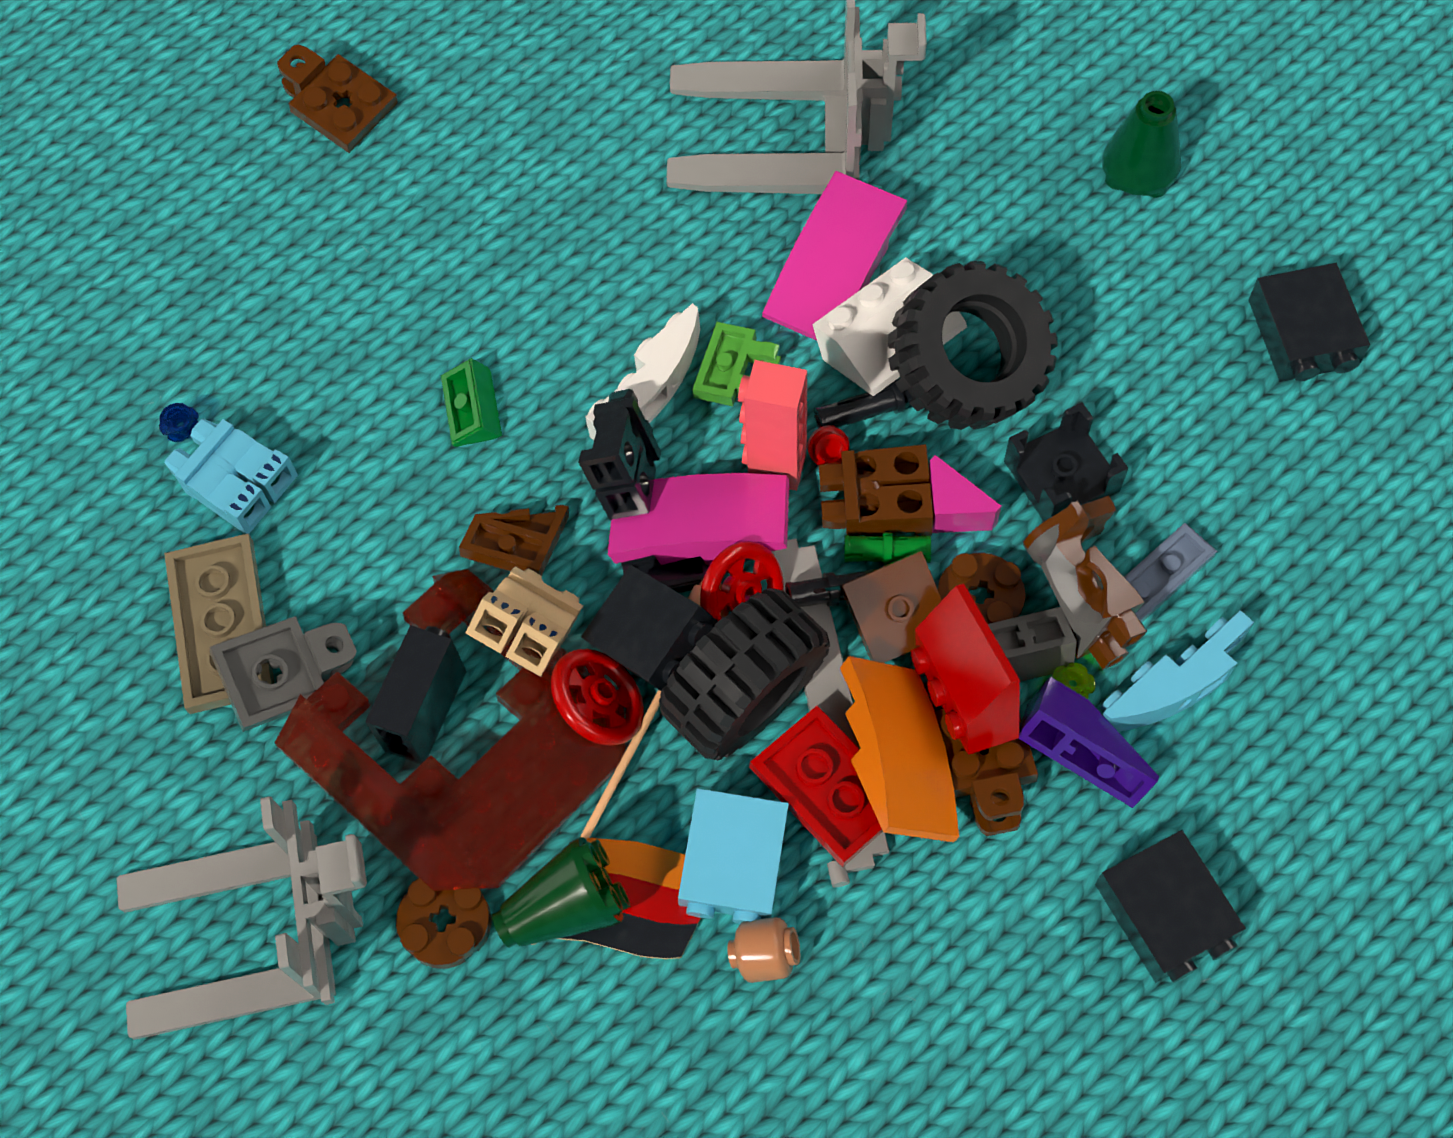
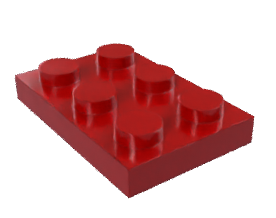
[749,705,883,867]

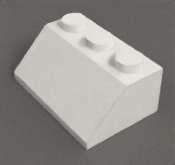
[812,257,967,396]

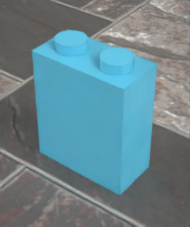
[678,788,789,924]

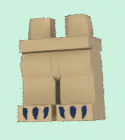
[466,566,583,677]

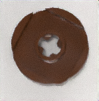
[938,553,1025,624]
[396,873,491,969]

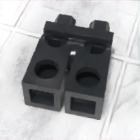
[578,389,661,520]

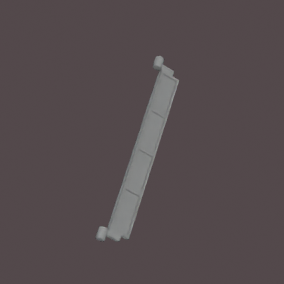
[772,539,890,887]

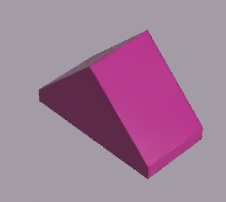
[929,455,1001,533]

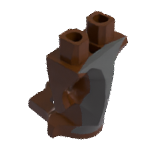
[1023,496,1147,670]

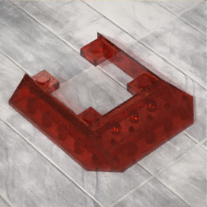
[275,568,625,891]

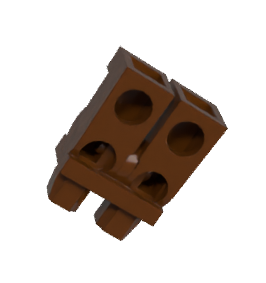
[819,444,933,536]

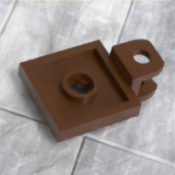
[277,45,398,153]
[934,709,1038,836]

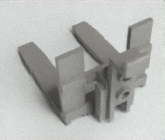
[667,0,927,194]

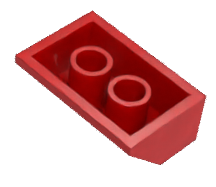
[911,583,1020,755]

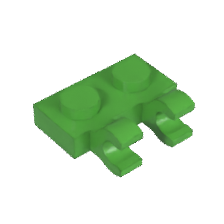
[692,322,781,406]

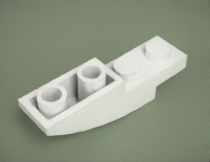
[585,303,700,440]

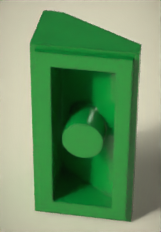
[441,358,502,447]

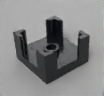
[1004,402,1128,522]

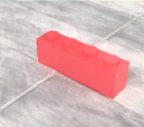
[738,360,807,491]

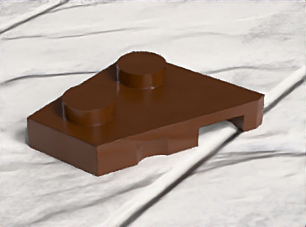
[459,505,569,576]

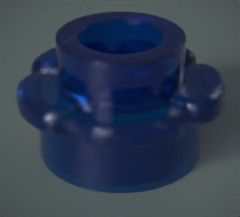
[159,403,199,442]

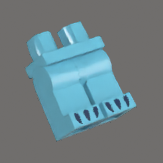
[165,418,298,534]

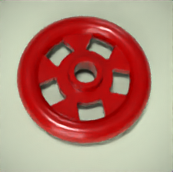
[700,541,784,621]
[551,649,644,746]

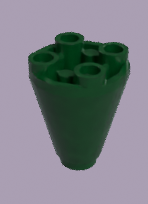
[1102,91,1181,198]
[492,836,630,948]

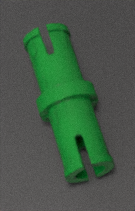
[844,532,931,566]

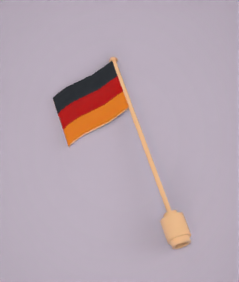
[531,580,730,959]

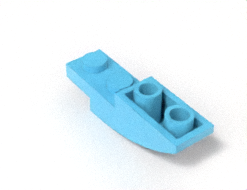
[1100,610,1254,732]

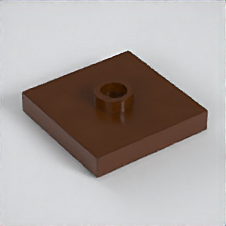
[839,551,942,663]

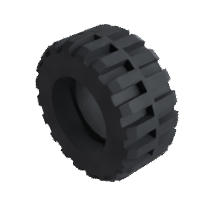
[887,261,1058,430]
[659,588,830,761]

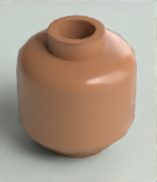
[727,918,800,983]

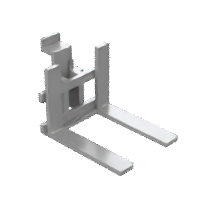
[117,796,367,1040]

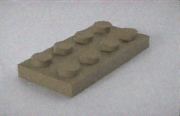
[164,534,275,714]

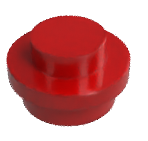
[807,425,849,465]

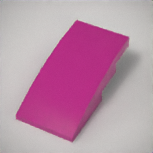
[762,171,907,341]
[608,473,789,566]

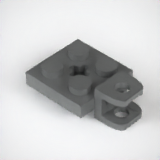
[209,616,357,732]

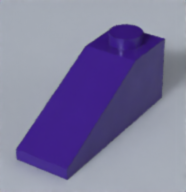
[1019,676,1159,808]

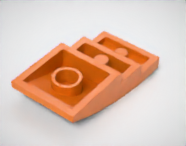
[840,656,959,842]

